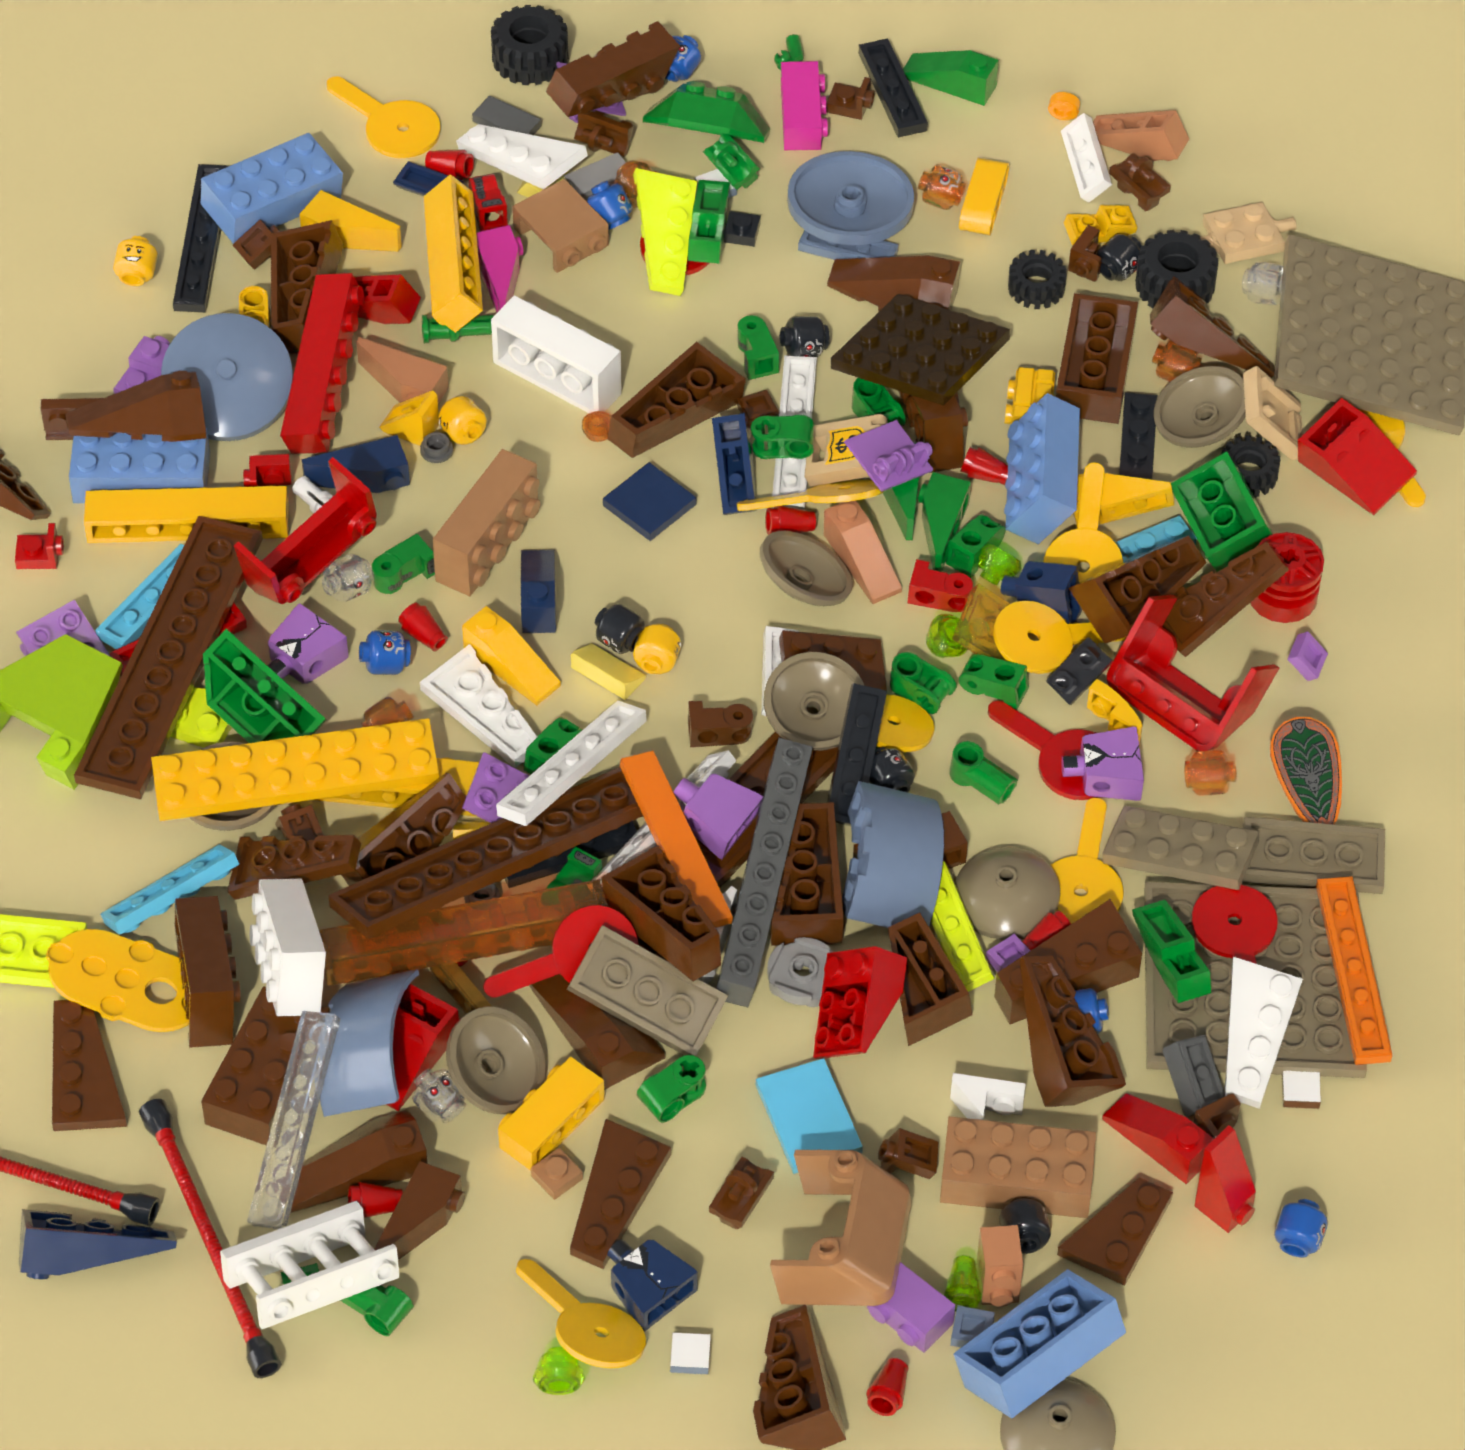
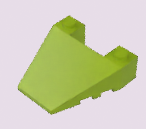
[0,634,123,790]

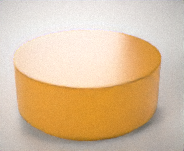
[1048,92,1080,120]

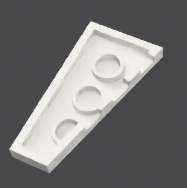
[456,124,588,190]
[420,644,537,768]
[1224,957,1303,1109]

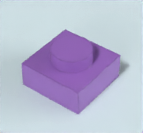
[1287,631,1328,681]
[986,934,1030,972]

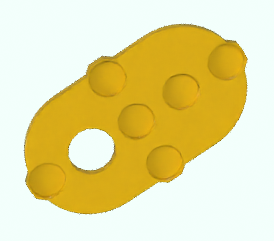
[46,929,189,1032]

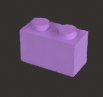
[867,1262,955,1353]

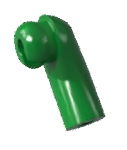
[774,34,804,70]

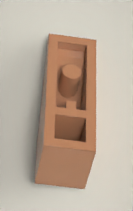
[1093,110,1189,161]
[356,337,449,404]
[824,501,902,604]

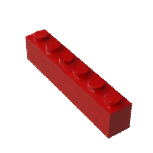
[280,273,364,454]

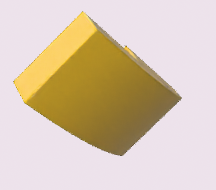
[1064,205,1137,245]
[1087,679,1143,746]

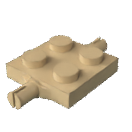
[1200,202,1296,264]

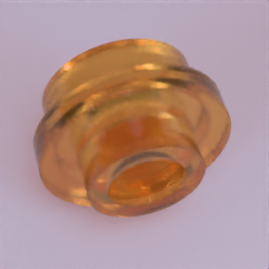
[582,411,611,442]

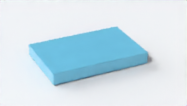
[755,1058,863,1174]

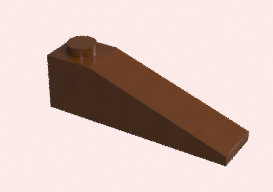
[827,256,960,311]
[65,371,207,442]
[341,773,466,886]
[1020,956,1126,1107]

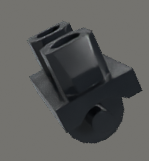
[1046,637,1114,705]

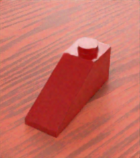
[354,274,421,324]
[1102,1093,1214,1184]
[1194,1125,1256,1233]

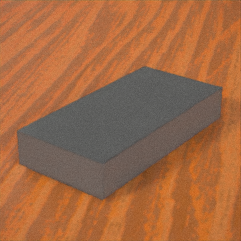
[472,95,541,135]

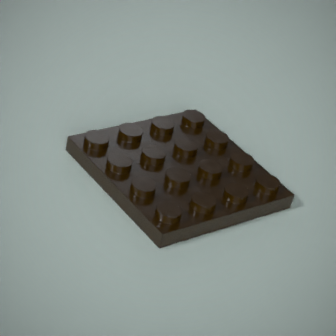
[831,294,1010,406]

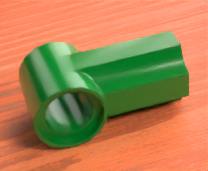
[949,741,1018,805]
[340,1285,414,1336]

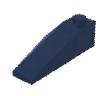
[19,1209,177,1279]

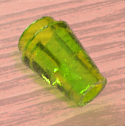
[944,1255,982,1312]

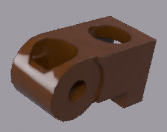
[688,701,753,747]

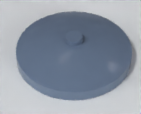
[787,151,914,245]
[161,313,293,441]

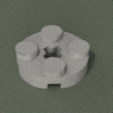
[767,937,833,1007]

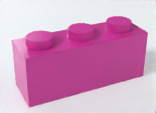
[781,61,828,151]

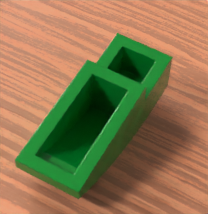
[688,180,730,264]
[1132,899,1211,1003]

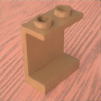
[512,179,609,273]

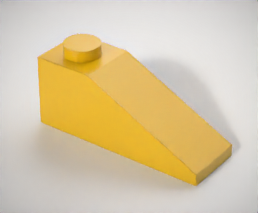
[299,190,402,252]
[1073,473,1174,527]
[462,606,561,706]

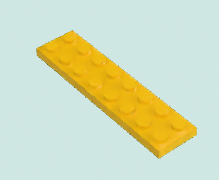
[151,718,439,821]

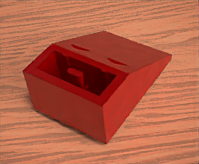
[1298,398,1417,516]
[813,946,907,1059]
[386,984,459,1111]

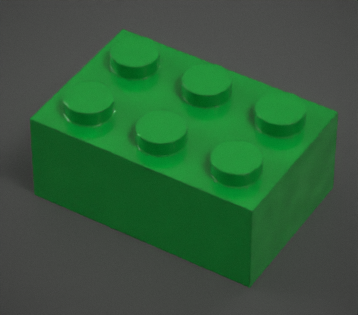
[1171,451,1273,572]

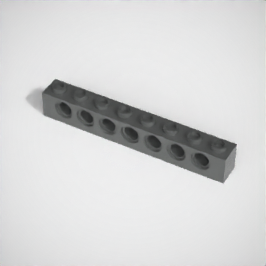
[716,738,813,1008]

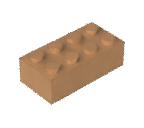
[433,449,540,597]
[940,1116,1096,1218]

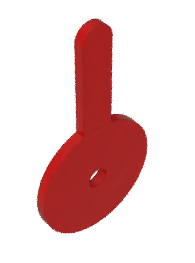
[988,701,1098,800]
[1191,885,1278,964]
[483,905,638,998]

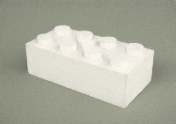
[491,295,621,418]
[249,879,326,1016]

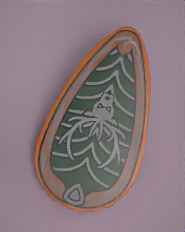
[1270,717,1342,825]

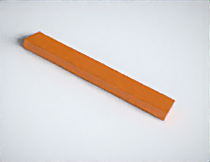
[620,750,733,928]
[1316,876,1393,1065]

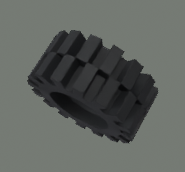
[1008,250,1067,309]
[1221,436,1281,498]

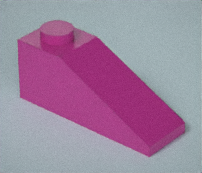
[476,225,523,313]

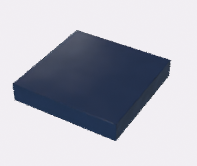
[603,462,696,541]

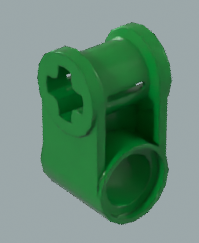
[851,378,906,427]
[751,415,814,460]
[890,652,957,714]
[636,1055,706,1123]

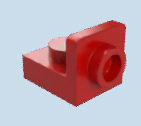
[243,454,292,487]
[15,523,64,569]

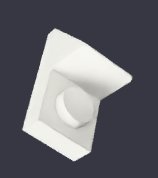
[950,1073,1026,1120]

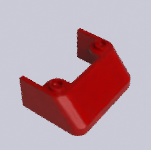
[234,457,377,604]
[1107,594,1280,752]

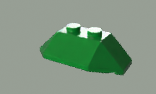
[643,81,770,143]
[203,629,327,743]

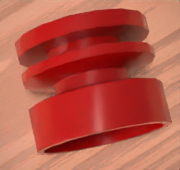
[1250,532,1324,623]

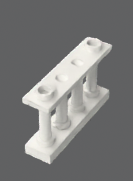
[220,1201,399,1329]

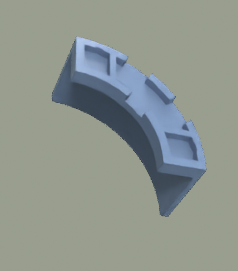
[842,781,944,928]
[316,969,420,1117]

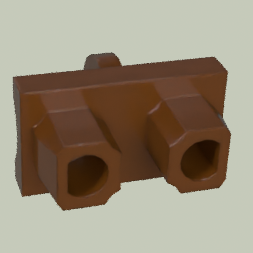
[574,110,633,157]
[1109,153,1171,211]
[709,1157,774,1229]

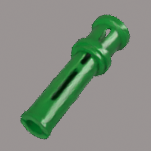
[421,315,495,344]

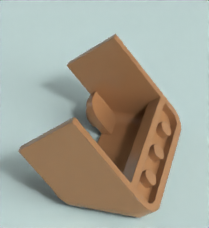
[770,1150,912,1306]

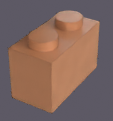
[976,1225,1023,1307]

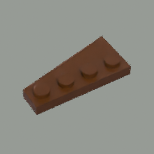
[1162,542,1289,657]
[227,835,361,900]
[52,1000,127,1131]
[570,1119,671,1269]

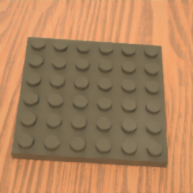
[1274,234,1465,436]
[1144,882,1367,1078]

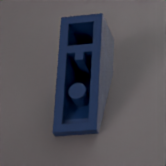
[712,413,757,515]
[301,435,410,493]
[521,550,556,633]

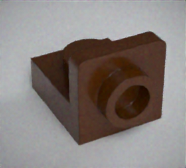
[826,77,875,120]
[233,220,281,270]
[1068,225,1102,282]
[275,804,324,840]
[1193,1093,1241,1139]
[878,1128,939,1179]

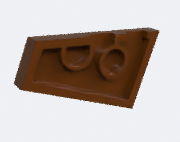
[779,630,887,691]
[1057,1178,1173,1286]

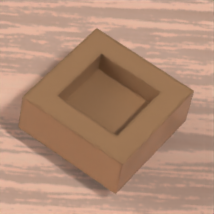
[530,1148,583,1200]

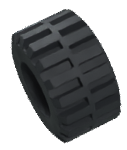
[491,5,569,86]
[1135,230,1218,309]

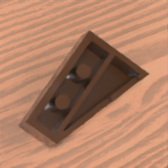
[888,912,973,1046]

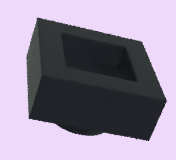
[724,211,761,247]

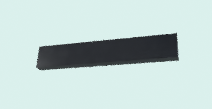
[173,164,228,313]

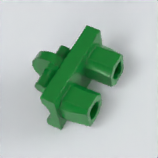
[703,133,760,190]

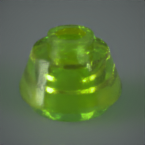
[978,543,1022,586]
[926,614,970,658]
[533,1346,585,1395]

